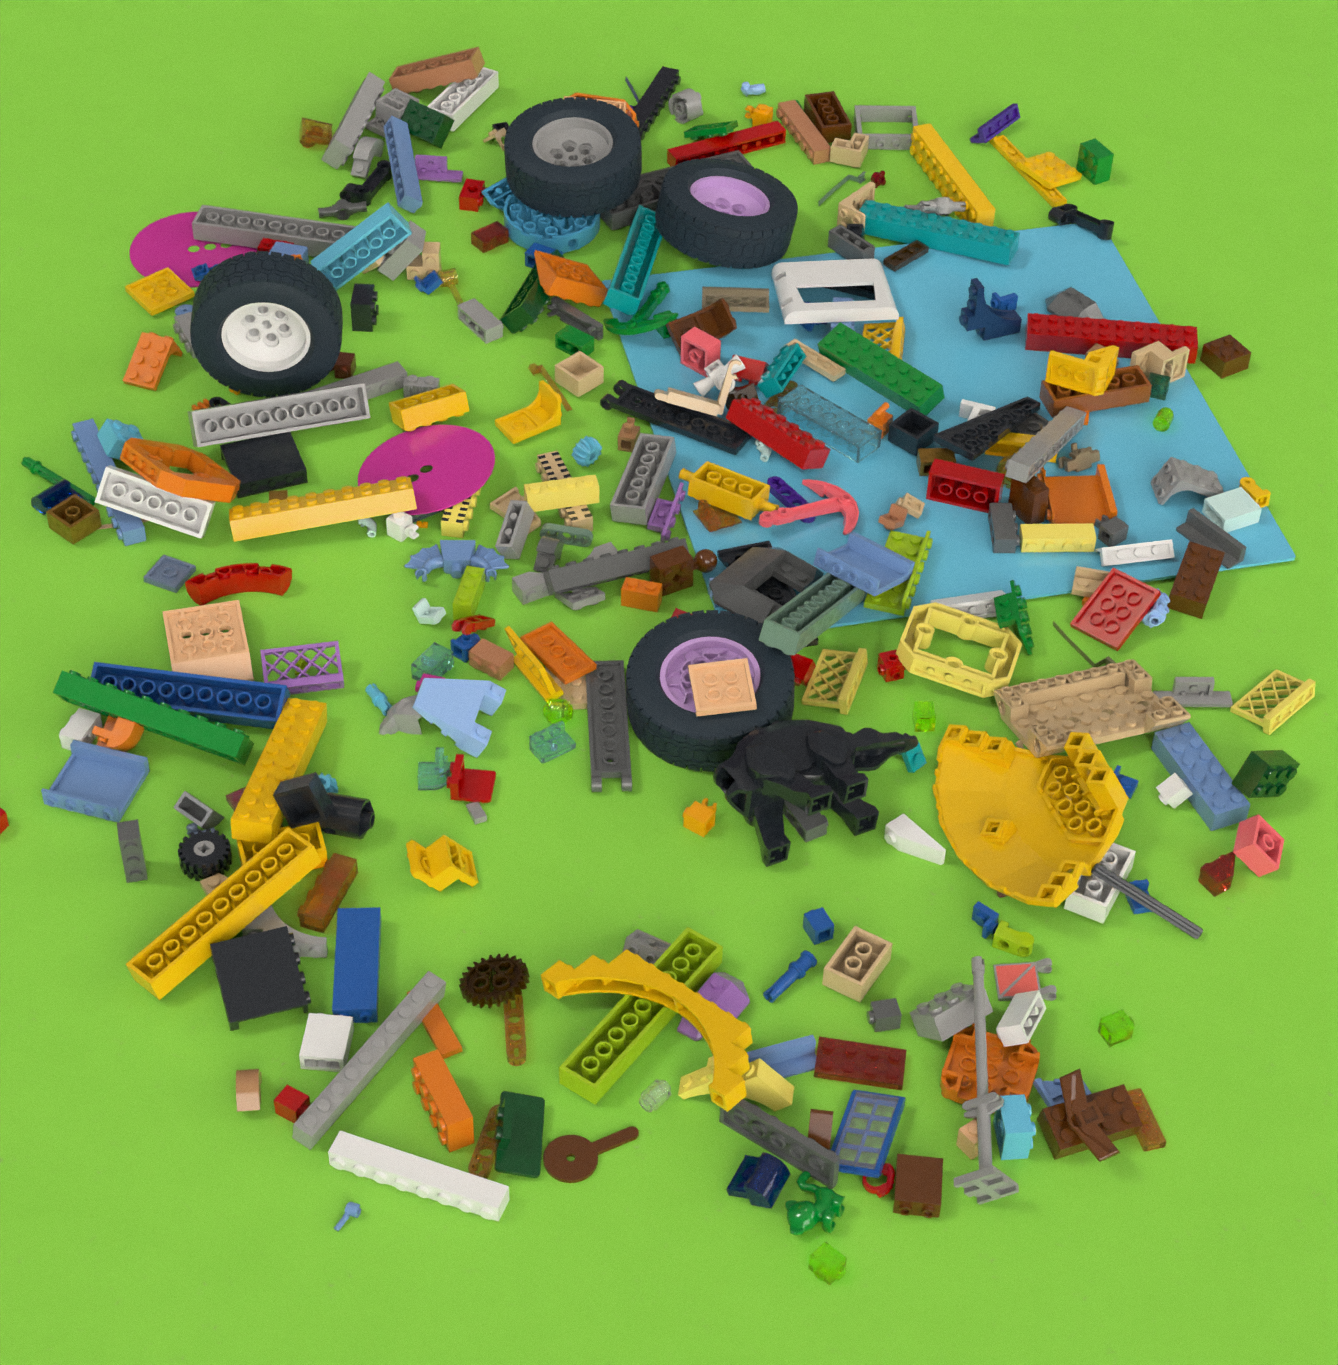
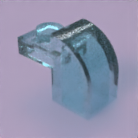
[417,747,452,790]

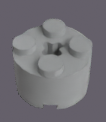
[668,88,703,124]

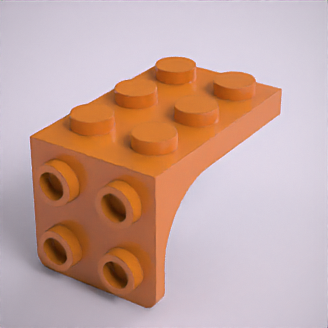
[123,332,183,391]

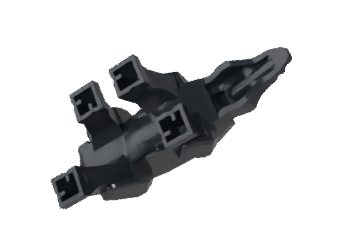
[713,720,918,867]

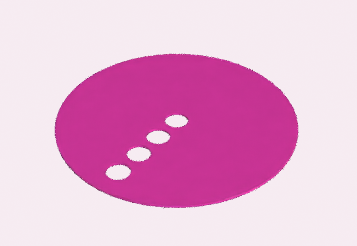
[129,212,257,288]
[358,425,495,515]

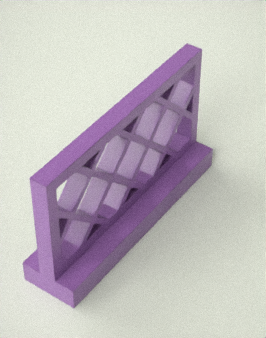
[260,641,344,695]

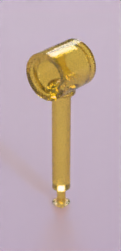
[438,268,464,305]

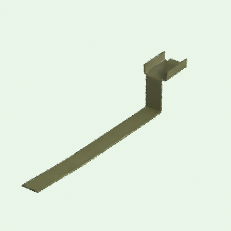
[1053,621,1116,667]

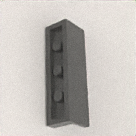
[1176,508,1247,569]

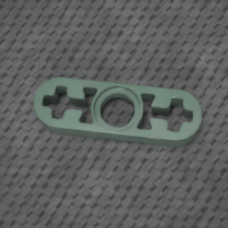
[540,523,593,547]

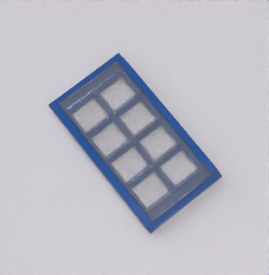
[831,1090,906,1178]

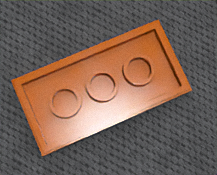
[520,621,597,685]

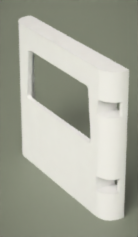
[772,259,899,324]

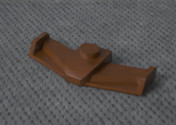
[1059,1068,1120,1162]

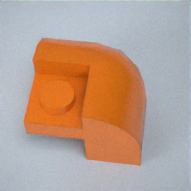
[92,716,144,752]

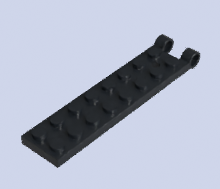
[600,380,752,455]

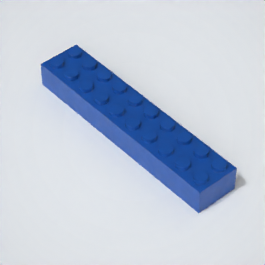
[91,662,290,729]

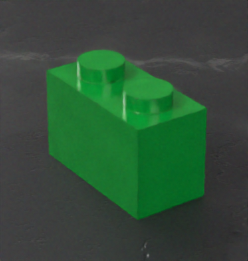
[555,324,594,356]

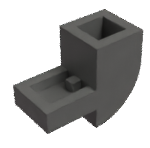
[533,536,564,573]

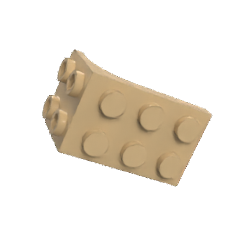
[837,181,876,230]

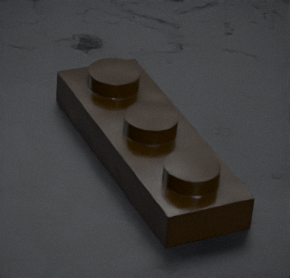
[883,240,929,271]

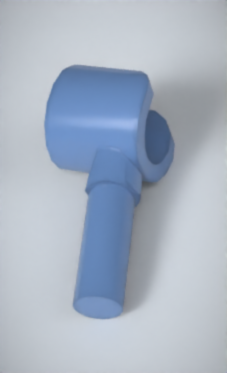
[334,1202,361,1231]

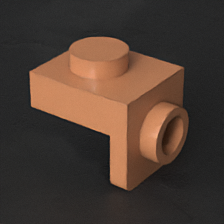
[878,503,908,530]

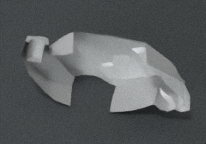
[379,695,422,735]

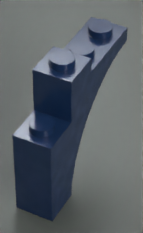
[959,278,1022,341]

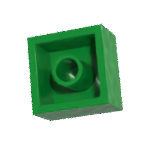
[1076,138,1114,185]

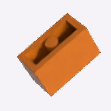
[621,577,662,612]

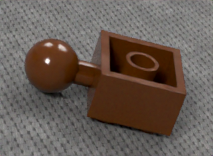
[650,545,717,597]

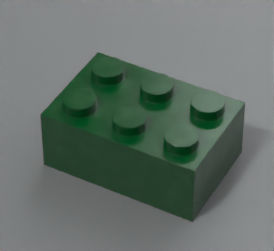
[400,99,455,149]
[1231,750,1300,798]

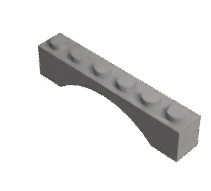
[512,542,618,605]

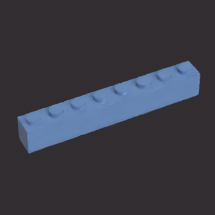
[383,116,423,213]

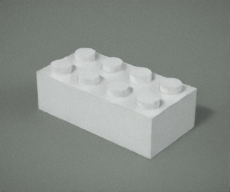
[1064,843,1136,924]

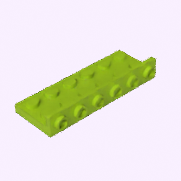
[864,530,933,616]

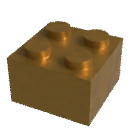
[46,494,102,545]

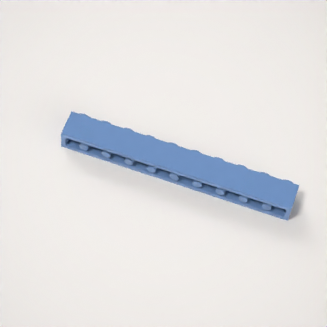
[71,419,146,546]

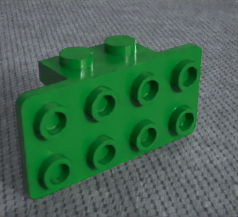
[994,580,1034,655]

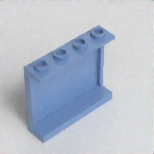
[813,532,915,596]
[41,740,150,822]

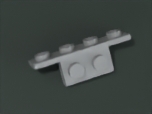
[1153,677,1233,707]

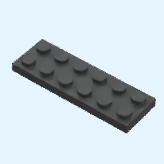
[719,1099,840,1189]

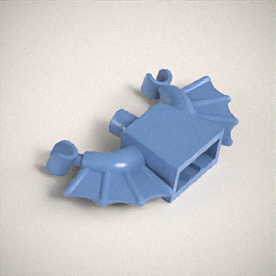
[404,540,509,582]

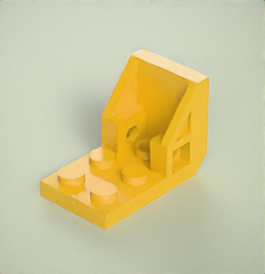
[1045,345,1119,396]

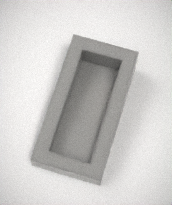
[466,802,487,825]

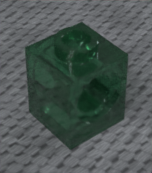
[1148,372,1171,400]

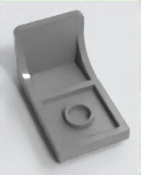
[1151,457,1224,505]

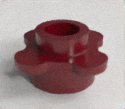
[871,170,886,188]

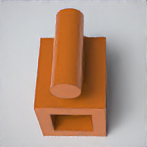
[866,402,893,440]

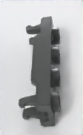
[547,296,603,340]

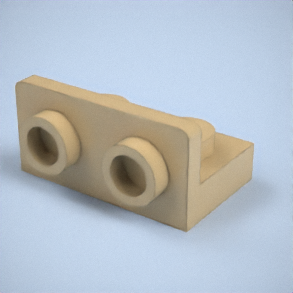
[1071,566,1109,598]

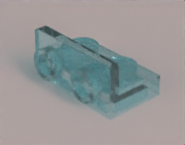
[529,721,576,764]

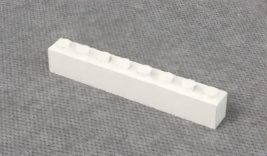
[328,1131,510,1222]

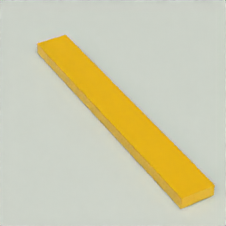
[990,135,1067,208]

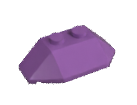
[677,972,750,1041]

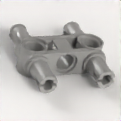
[904,197,966,216]

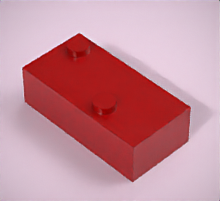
[926,458,1005,513]

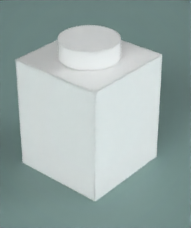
[1156,773,1193,809]

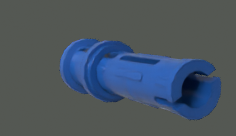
[763,950,817,1003]

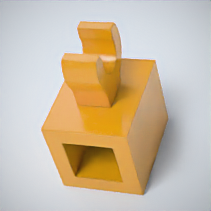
[745,104,773,127]
[683,798,717,837]

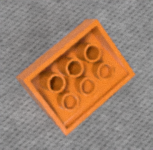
[534,250,608,307]

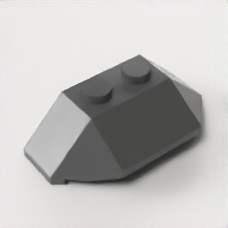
[1045,287,1104,319]

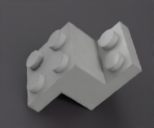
[366,88,419,137]

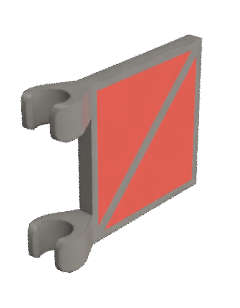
[993,958,1057,1001]

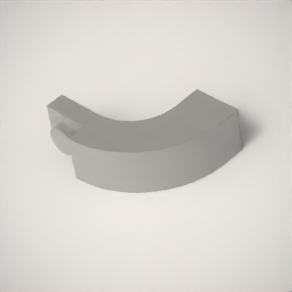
[350,136,384,179]

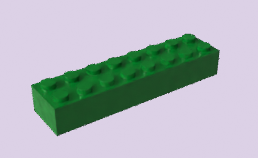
[817,322,945,416]

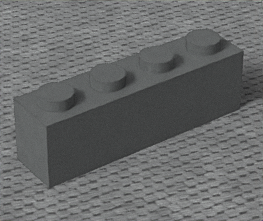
[783,800,828,842]

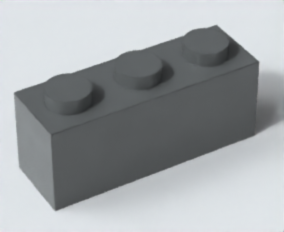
[828,224,875,260]
[988,503,1020,553]
[117,819,148,883]

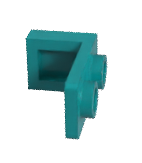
[899,742,927,773]

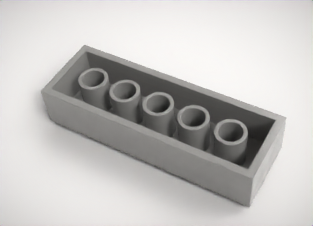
[610,433,676,525]

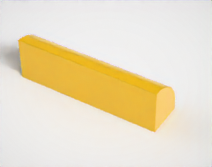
[985,432,1057,463]

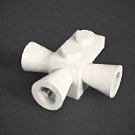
[693,354,746,397]

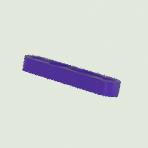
[767,476,816,523]

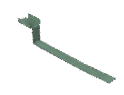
[818,171,866,206]

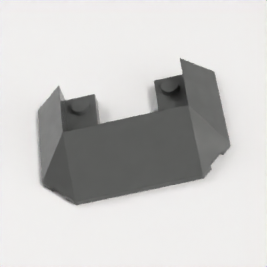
[709,547,824,624]

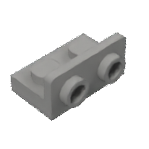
[623,929,671,964]

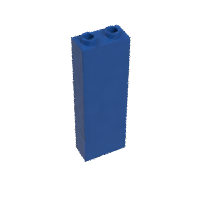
[332,907,382,1023]

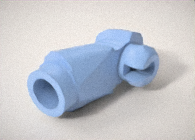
[741,82,766,97]

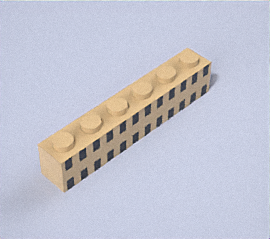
[535,451,593,532]

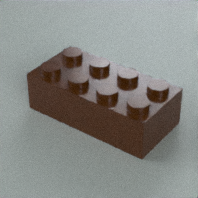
[804,91,852,144]
[1167,541,1225,619]
[1037,1084,1143,1160]

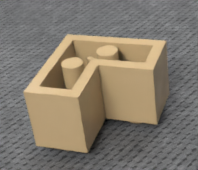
[830,133,869,168]
[406,242,442,280]

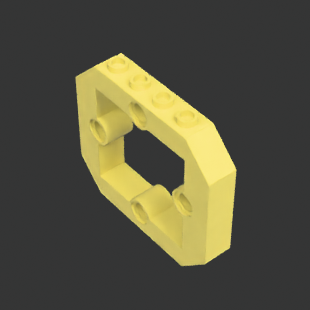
[896,602,1022,698]

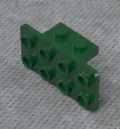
[494,1091,545,1178]

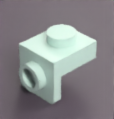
[412,598,446,625]

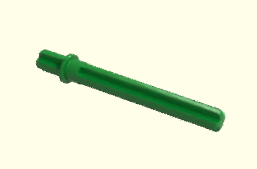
[21,457,96,506]

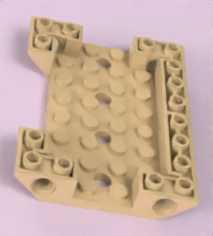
[994,659,1191,758]

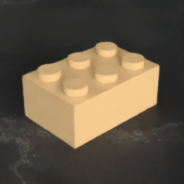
[822,926,893,1002]

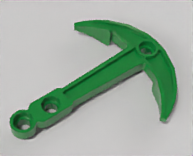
[603,281,679,335]

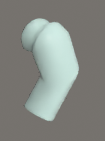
[358,517,377,538]

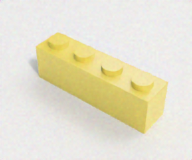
[524,475,599,512]
[1019,523,1096,552]

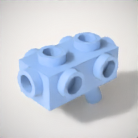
[1142,588,1170,628]

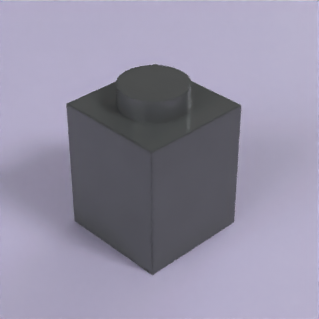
[867,998,902,1032]

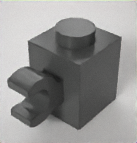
[1094,515,1129,547]

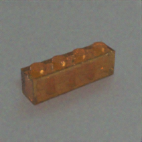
[297,853,358,933]

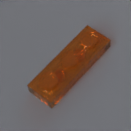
[1127,1088,1166,1152]

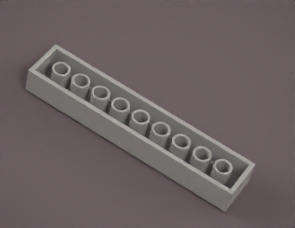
[192,205,356,257]
[188,383,371,447]

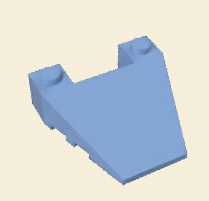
[412,678,506,758]

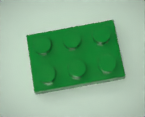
[684,120,738,140]

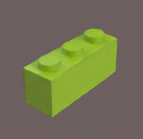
[452,566,486,620]

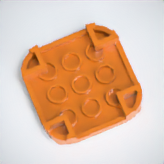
[940,1023,1040,1113]

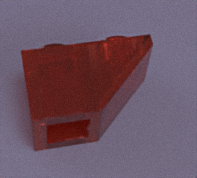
[1198,851,1236,897]

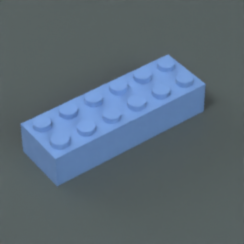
[1151,722,1250,831]

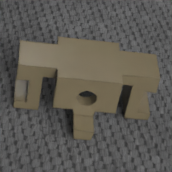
[1058,443,1100,472]

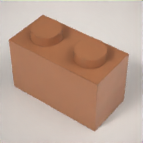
[469,638,514,680]

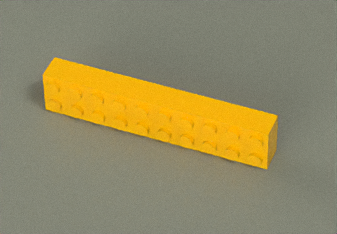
[910,123,995,227]
[229,476,417,542]
[231,698,327,844]
[126,828,321,1000]

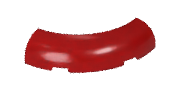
[185,563,292,606]

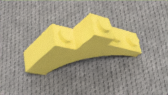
[678,1056,794,1111]

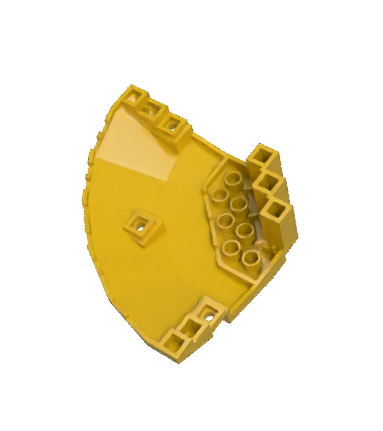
[932,724,1129,908]

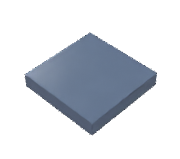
[143,555,196,593]

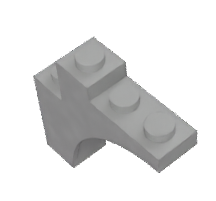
[242,905,328,958]

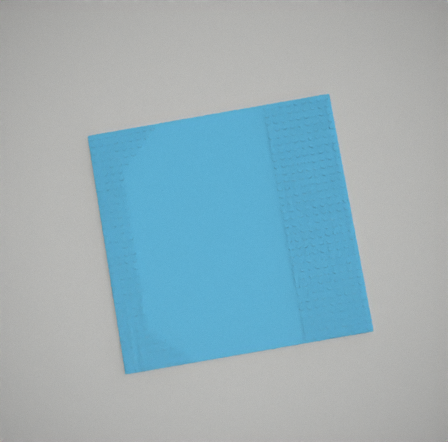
[602,224,1295,628]

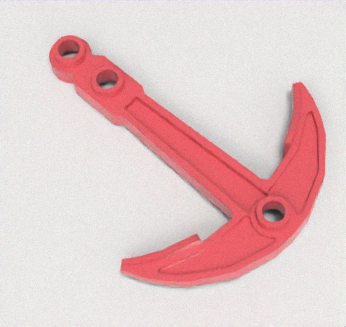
[758,479,859,535]

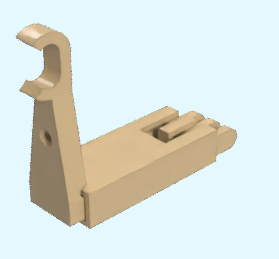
[654,359,742,416]

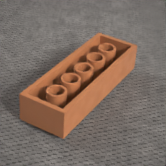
[389,47,485,94]

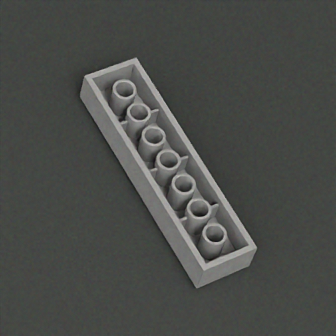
[321,72,385,169]

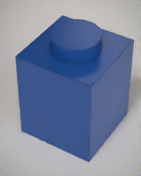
[803,907,834,945]

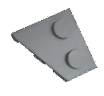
[555,587,605,610]

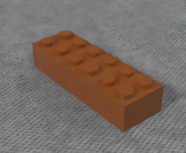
[1039,365,1152,418]

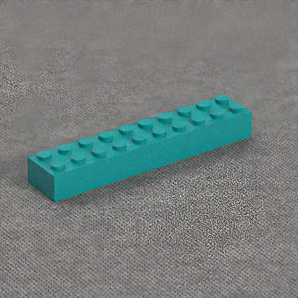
[859,200,1020,265]
[603,205,662,316]

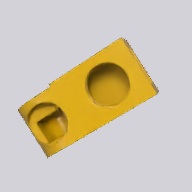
[1239,477,1271,508]

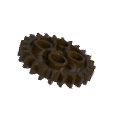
[459,954,530,1008]

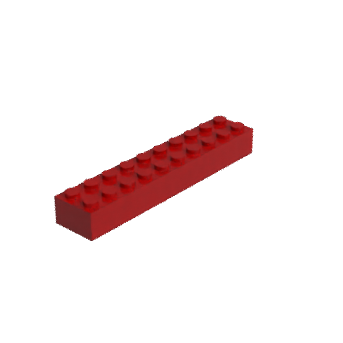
[1025,313,1198,364]

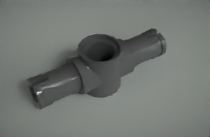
[318,199,367,220]

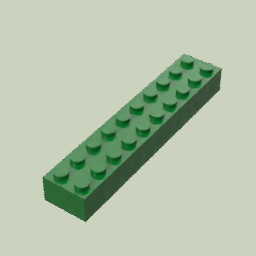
[53,670,254,766]

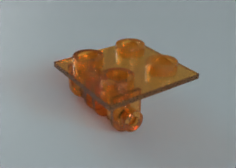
[693,500,742,532]

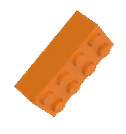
[411,1049,474,1153]

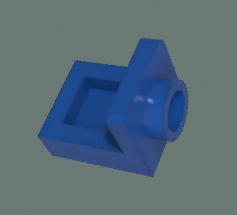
[414,270,443,295]
[990,292,1018,310]

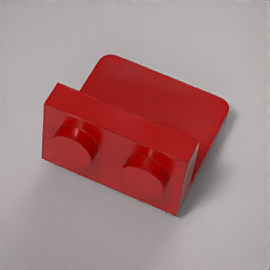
[447,754,496,803]

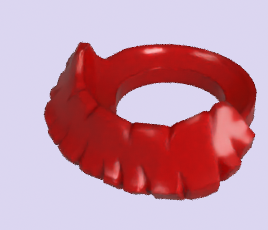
[862,1163,895,1198]

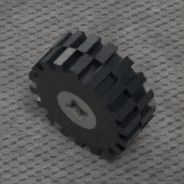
[178,829,232,882]

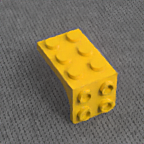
[495,380,562,444]

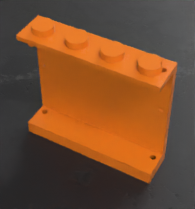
[1037,464,1118,526]

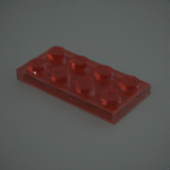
[814,1036,906,1090]

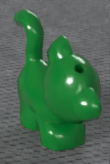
[785,1171,845,1236]

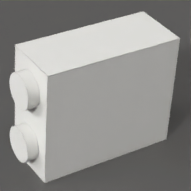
[299,1013,354,1072]

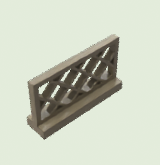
[702,286,769,313]

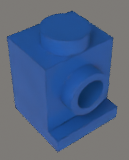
[450,633,480,663]

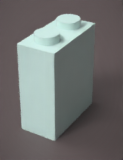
[1202,487,1262,532]

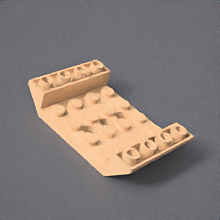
[162,600,254,681]

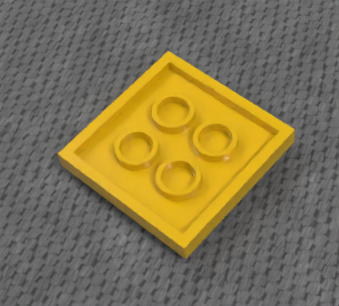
[1016,152,1082,189]
[125,267,195,316]

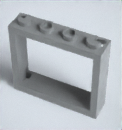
[854,105,918,150]

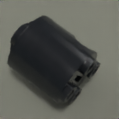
[319,792,375,839]

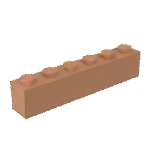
[776,100,831,165]

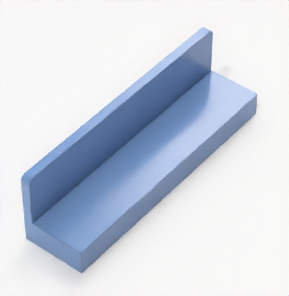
[747,1035,821,1078]

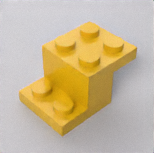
[406,835,479,892]

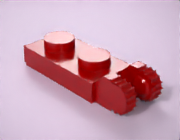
[452,614,495,635]

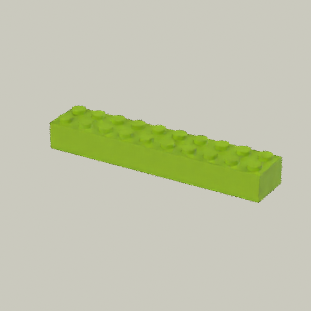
[559,927,723,1105]

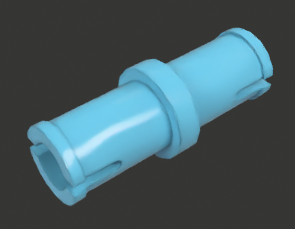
[365,683,392,716]

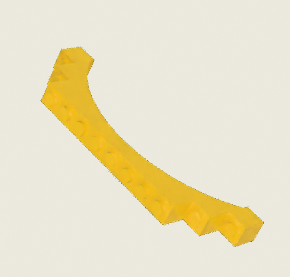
[541,949,753,1112]

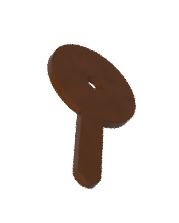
[543,1126,639,1183]

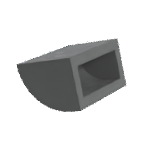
[173,791,224,829]

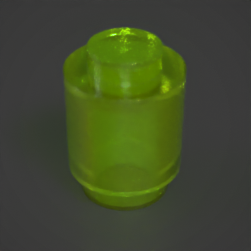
[1153,407,1174,432]

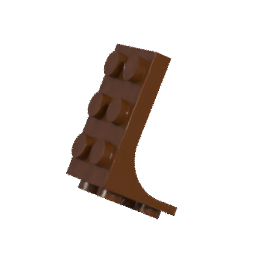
[666,298,737,355]

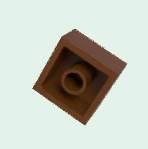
[1200,334,1252,379]

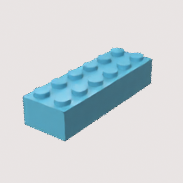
[311,202,412,291]

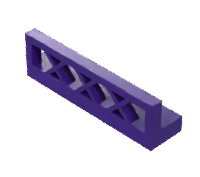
[970,103,1021,143]

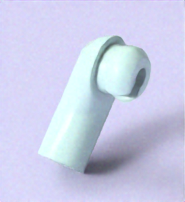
[755,440,772,462]

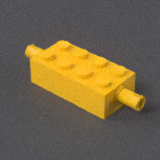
[679,461,779,520]

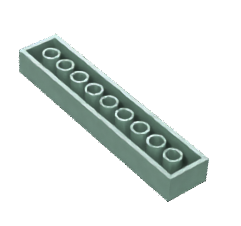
[759,573,866,655]

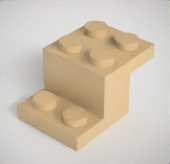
[1130,341,1190,388]

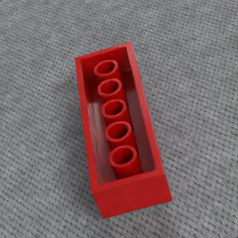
[726,398,831,469]

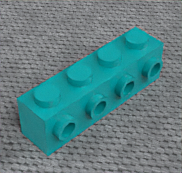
[757,343,806,398]

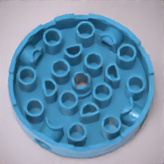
[503,194,600,254]

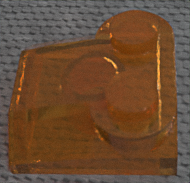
[299,117,332,148]

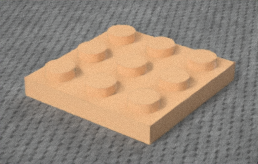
[688,658,757,716]

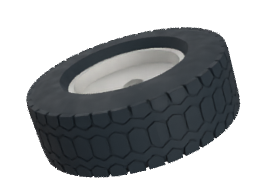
[190,251,343,398]

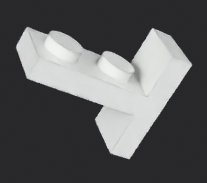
[959,399,996,421]

